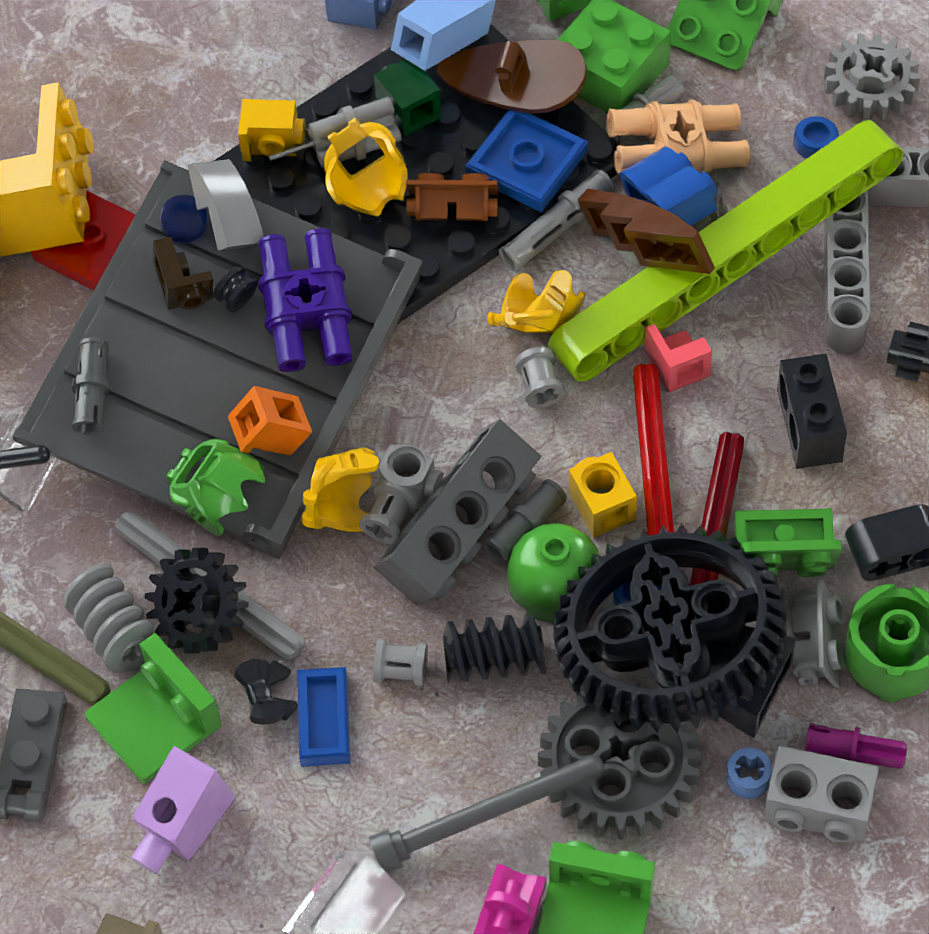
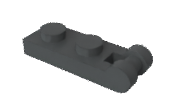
[0,688,67,822]

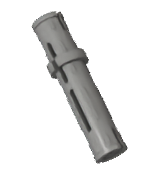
[499,169,615,272]

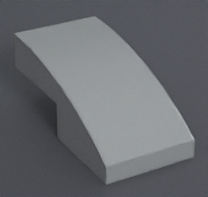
[187,159,264,251]

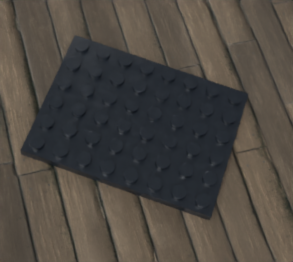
[214,23,619,324]

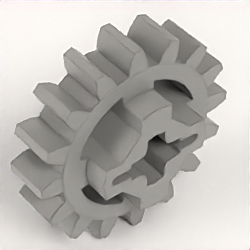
[824,34,921,121]

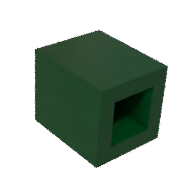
[374,59,441,136]

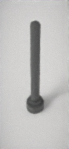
[369,755,604,875]

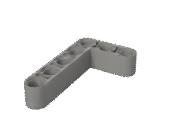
[823,147,929,354]

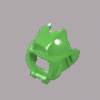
[165,439,265,536]

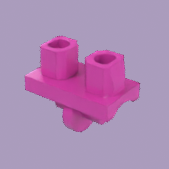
[473,864,547,934]

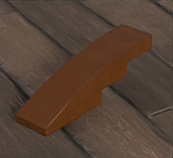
[577,189,715,274]

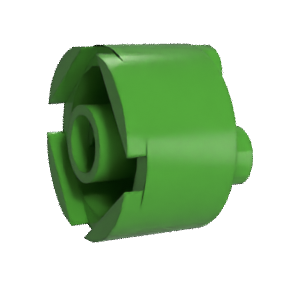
[844,584,929,703]

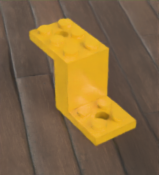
[0,82,94,257]

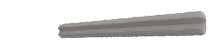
[115,512,305,660]

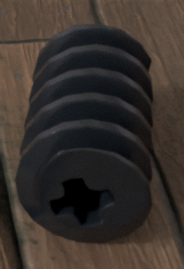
[443,613,546,684]

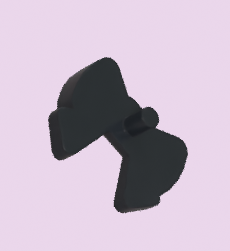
[234,659,298,725]

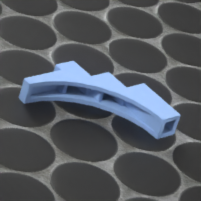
[391,0,496,71]

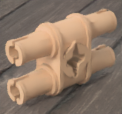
[606,100,750,174]

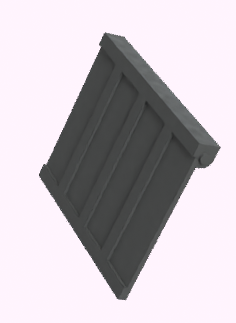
[13,160,423,559]

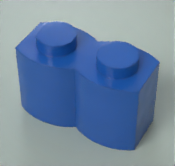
[619,146,718,226]

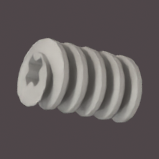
[63,563,162,673]

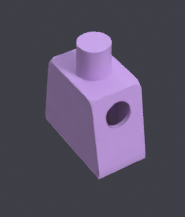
[131,746,235,874]

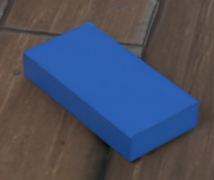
[297,667,350,767]

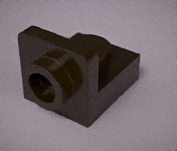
[153,237,213,310]

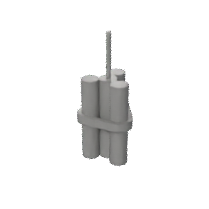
[269,97,401,168]

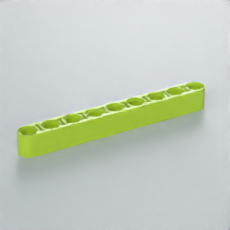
[548,120,904,382]

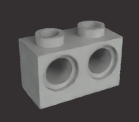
[763,745,879,843]

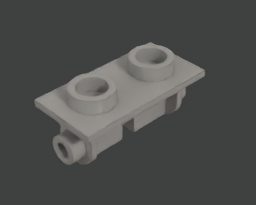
[792,579,846,689]

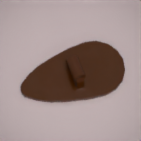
[437,39,587,114]

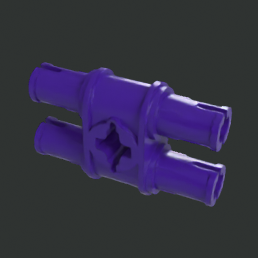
[258,228,352,372]

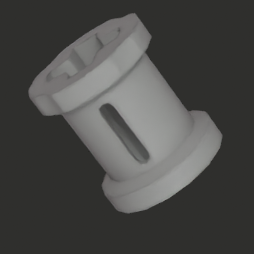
[514,347,566,409]
[373,638,428,687]

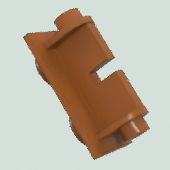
[406,173,498,221]

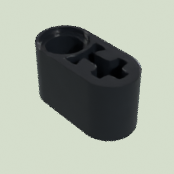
[845,504,929,581]

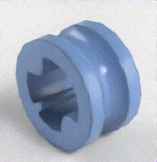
[726,747,773,799]

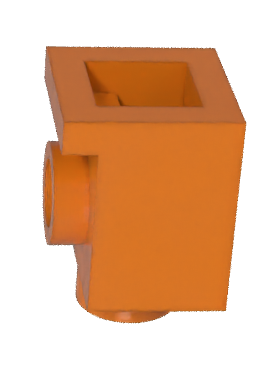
[227,386,312,456]

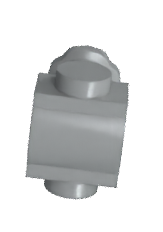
[359,444,444,544]

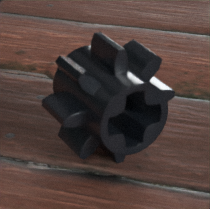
[886,321,929,382]

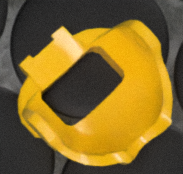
[324,117,408,217]
[487,270,586,334]
[302,447,379,532]

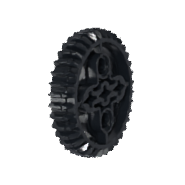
[553,524,788,733]

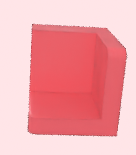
[645,324,712,393]

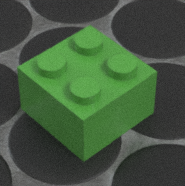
[557,0,671,114]

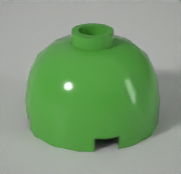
[507,523,600,623]

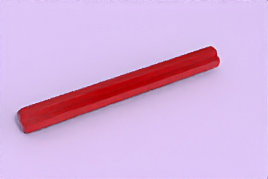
[633,363,674,535]

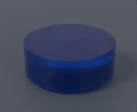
[161,195,207,243]

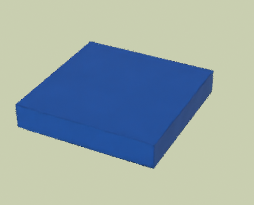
[465,110,588,213]

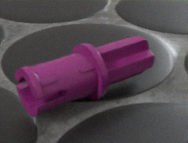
[805,723,908,769]

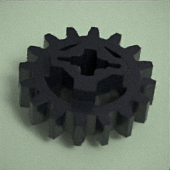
[144,548,249,654]

